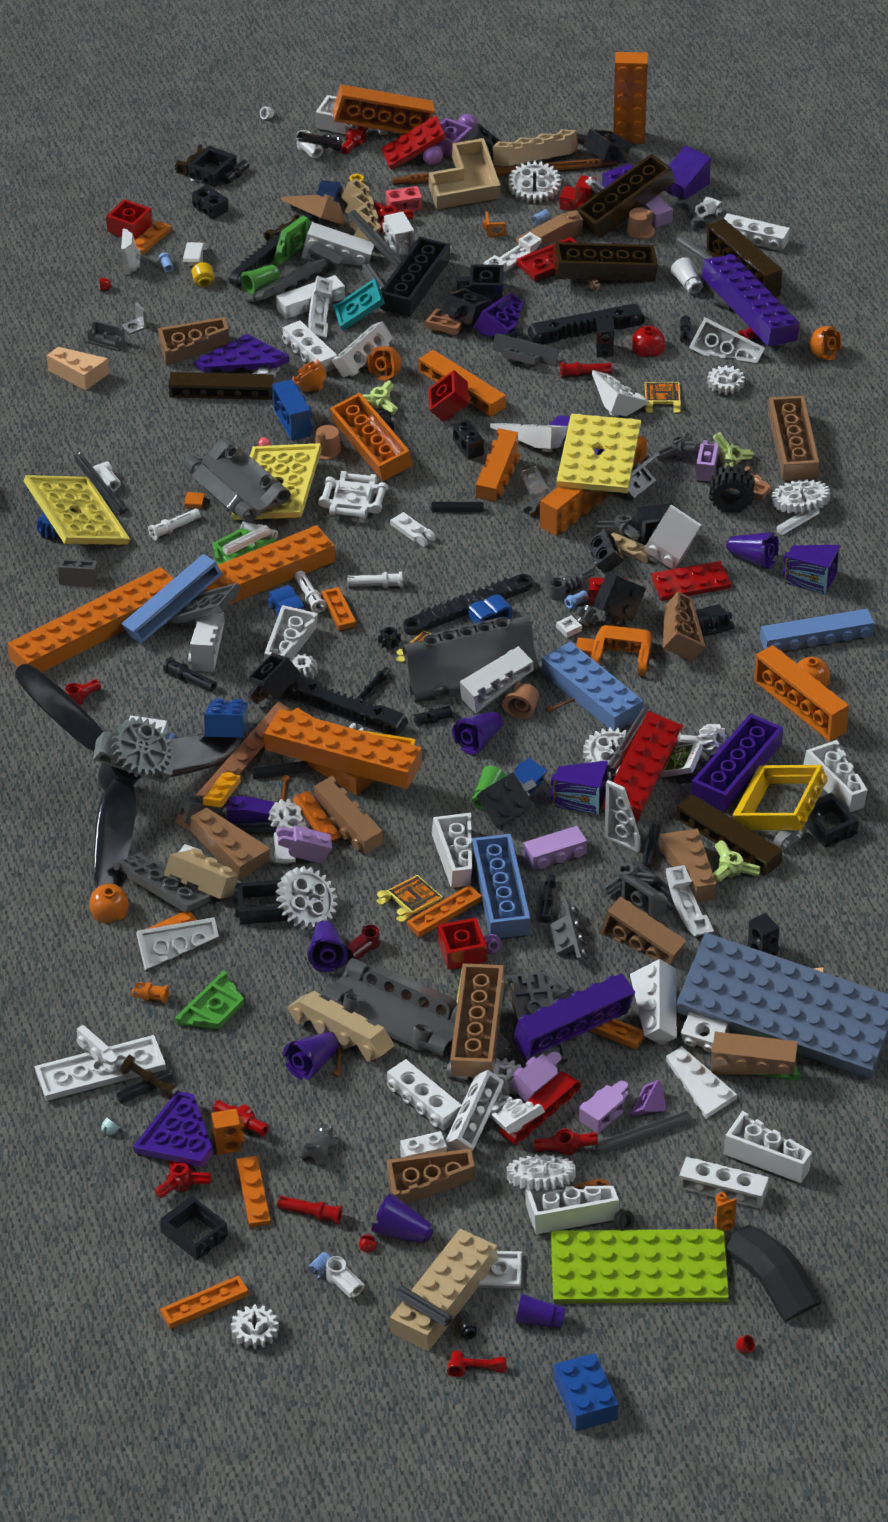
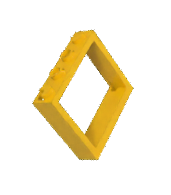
[732,765,828,830]

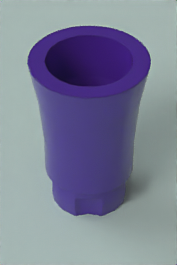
[515,1293,565,1328]

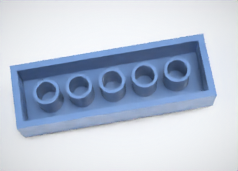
[542,642,644,731]
[472,834,530,938]

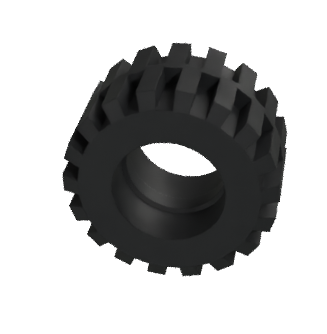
[709,465,755,513]

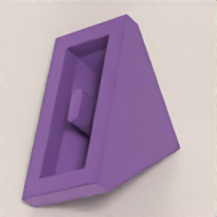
[629,1080,666,1117]

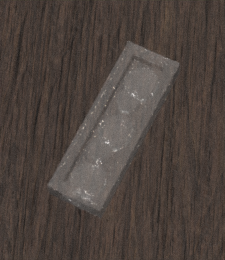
[520,466,549,500]

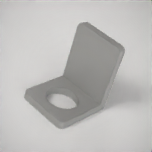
[122,303,147,334]

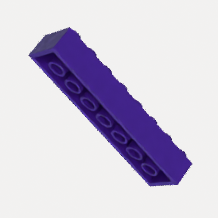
[702,254,800,346]

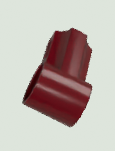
[346,924,380,960]

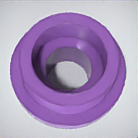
[484,934,502,954]

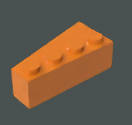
[476,428,520,502]

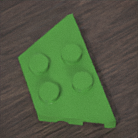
[273,216,311,267]
[212,528,276,565]
[175,971,244,1029]

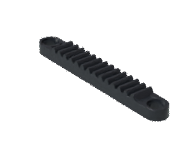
[229,213,318,287]
[403,574,533,635]

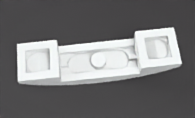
[483,232,542,272]
[309,276,333,339]
[666,865,714,937]

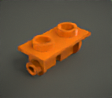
[714,1192,737,1232]

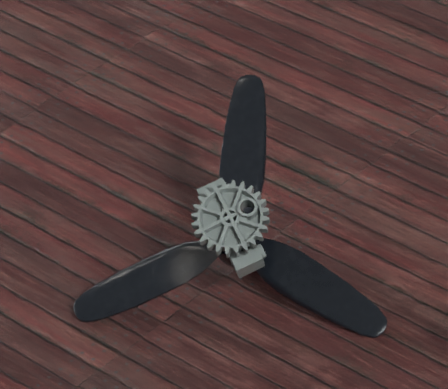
[15,664,245,888]

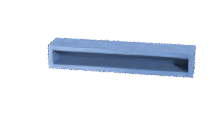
[121,554,222,644]
[760,609,874,651]

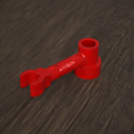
[447,1351,507,1377]

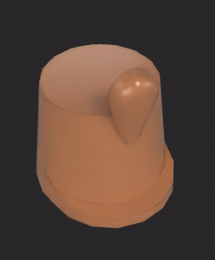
[627,208,655,239]
[315,425,341,460]
[502,681,539,720]

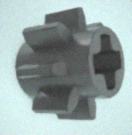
[574,605,598,627]

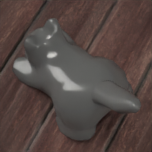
[298,1122,339,1166]

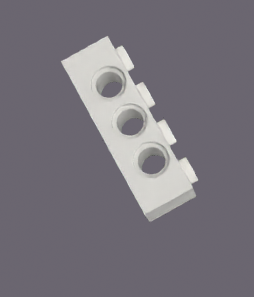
[724,213,790,251]
[282,320,337,372]
[332,322,393,377]
[387,1059,462,1131]
[445,1070,504,1151]
[679,1157,769,1209]

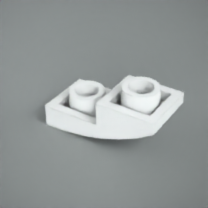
[274,832,296,864]

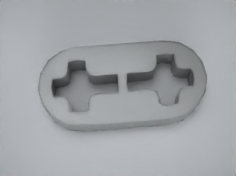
[773,826,807,850]

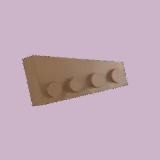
[158,317,229,365]
[314,776,383,854]
[599,896,686,965]
[387,1148,474,1204]

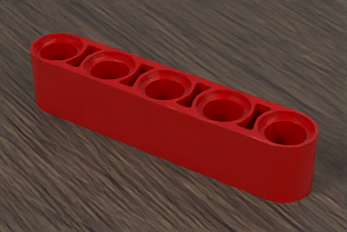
[498,1071,581,1146]

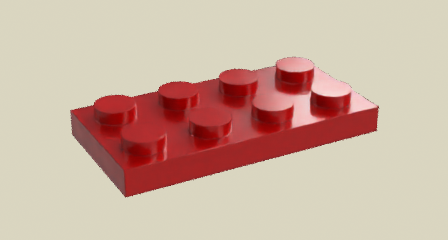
[382,115,447,170]
[516,237,577,281]
[651,561,731,601]

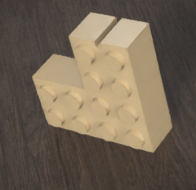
[429,138,500,210]

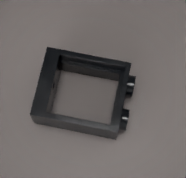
[188,146,237,187]
[804,792,858,847]
[234,880,288,925]
[160,1195,228,1260]

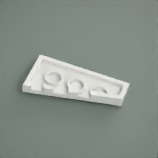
[136,917,219,971]
[666,1046,737,1119]
[489,1094,545,1134]

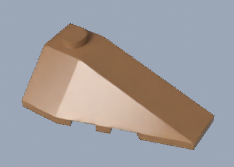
[281,194,345,225]
[515,210,583,245]

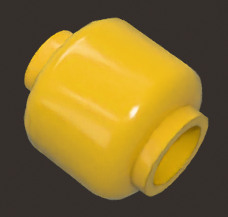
[192,262,215,287]

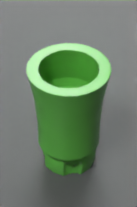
[240,264,280,294]
[472,766,506,810]

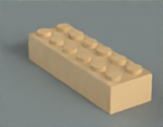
[390,1229,498,1351]

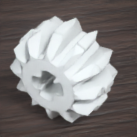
[290,654,318,679]
[697,724,728,756]

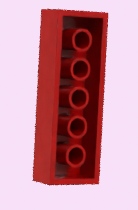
[602,711,683,822]

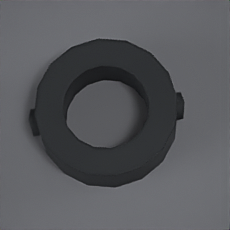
[614,1210,635,1231]

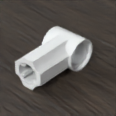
[297,130,323,159]
[695,197,723,218]
[92,461,121,492]
[326,1256,364,1298]

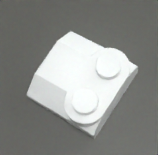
[121,229,141,275]

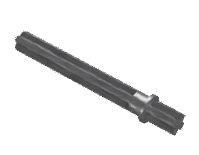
[608,707,652,774]

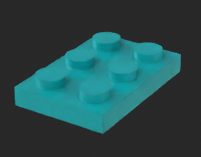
[334,279,385,330]

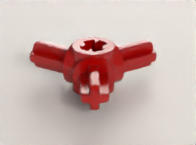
[373,202,414,233]
[155,1160,212,1198]

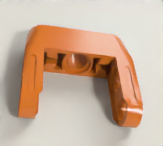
[591,625,652,676]

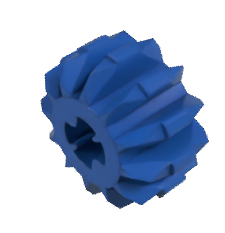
[36,513,60,540]

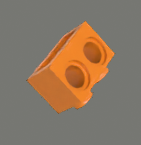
[211,1109,245,1155]

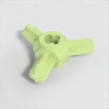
[362,381,398,415]
[713,432,754,468]
[713,840,760,883]

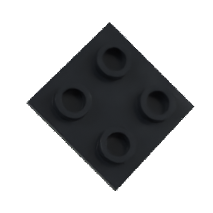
[696,604,734,636]

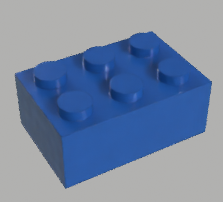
[272,379,313,441]
[204,699,248,737]
[553,1353,618,1432]

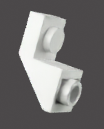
[183,242,207,266]

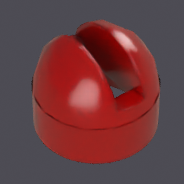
[99,277,111,291]
[359,1234,376,1253]
[736,1335,755,1354]

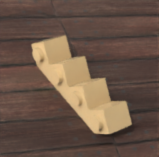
[493,130,578,167]
[341,178,381,242]
[287,991,395,1062]

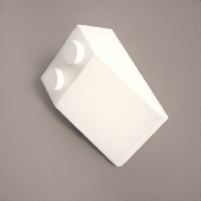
[644,505,701,569]

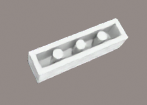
[276,275,345,319]

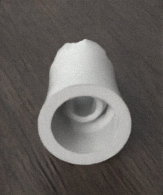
[671,257,703,294]

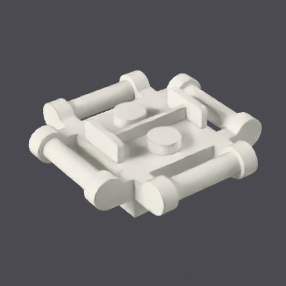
[318,471,388,519]

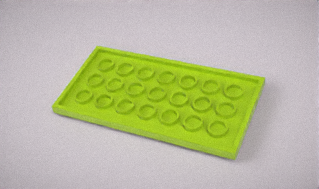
[551,1229,729,1304]

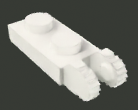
[390,512,436,547]
[77,1025,118,1074]

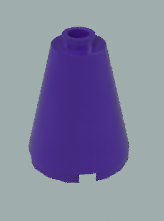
[726,532,779,569]
[452,712,503,755]
[307,920,348,972]
[283,1032,339,1080]
[371,1192,434,1244]

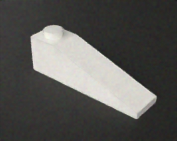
[689,317,765,363]
[592,370,648,417]
[490,423,568,452]
[605,780,640,852]

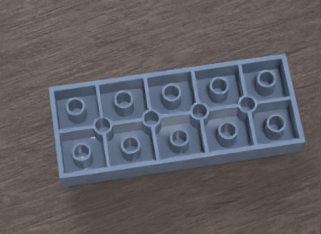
[676,932,888,1079]

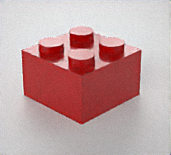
[106,199,153,240]
[428,370,469,421]
[437,918,487,970]

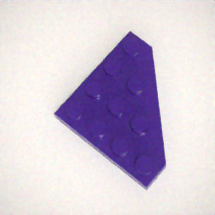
[194,334,290,373]
[133,1091,214,1167]

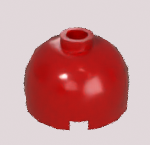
[631,326,665,358]

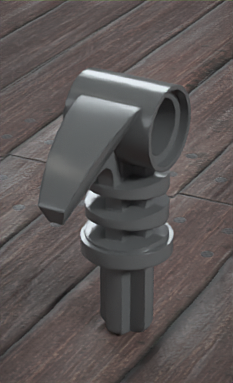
[545,567,595,601]

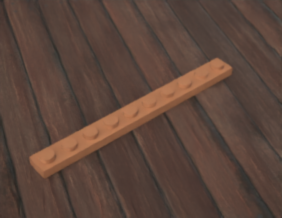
[175,701,293,831]

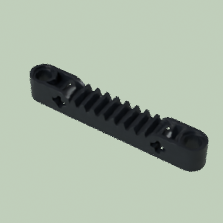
[527,304,645,345]
[284,675,408,736]

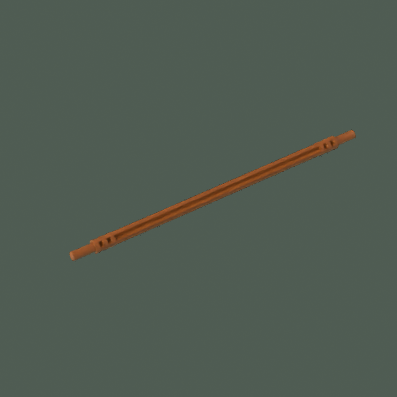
[392,159,617,185]

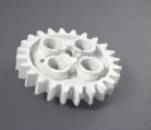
[508,161,561,204]
[772,479,830,514]
[583,727,626,780]
[276,866,338,930]
[507,1154,576,1191]

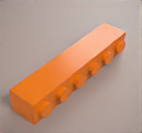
[418,350,506,417]

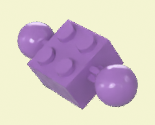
[423,114,478,166]

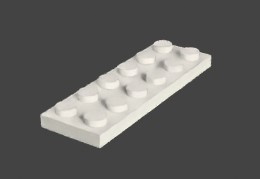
[35,1035,166,1101]

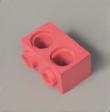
[386,186,422,211]

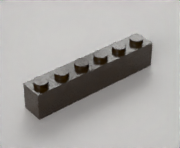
[168,372,274,400]
[677,794,783,875]

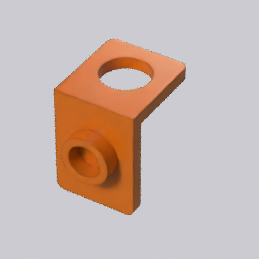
[483,212,506,237]

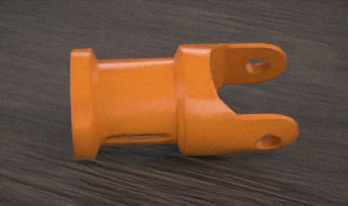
[131,982,170,1004]

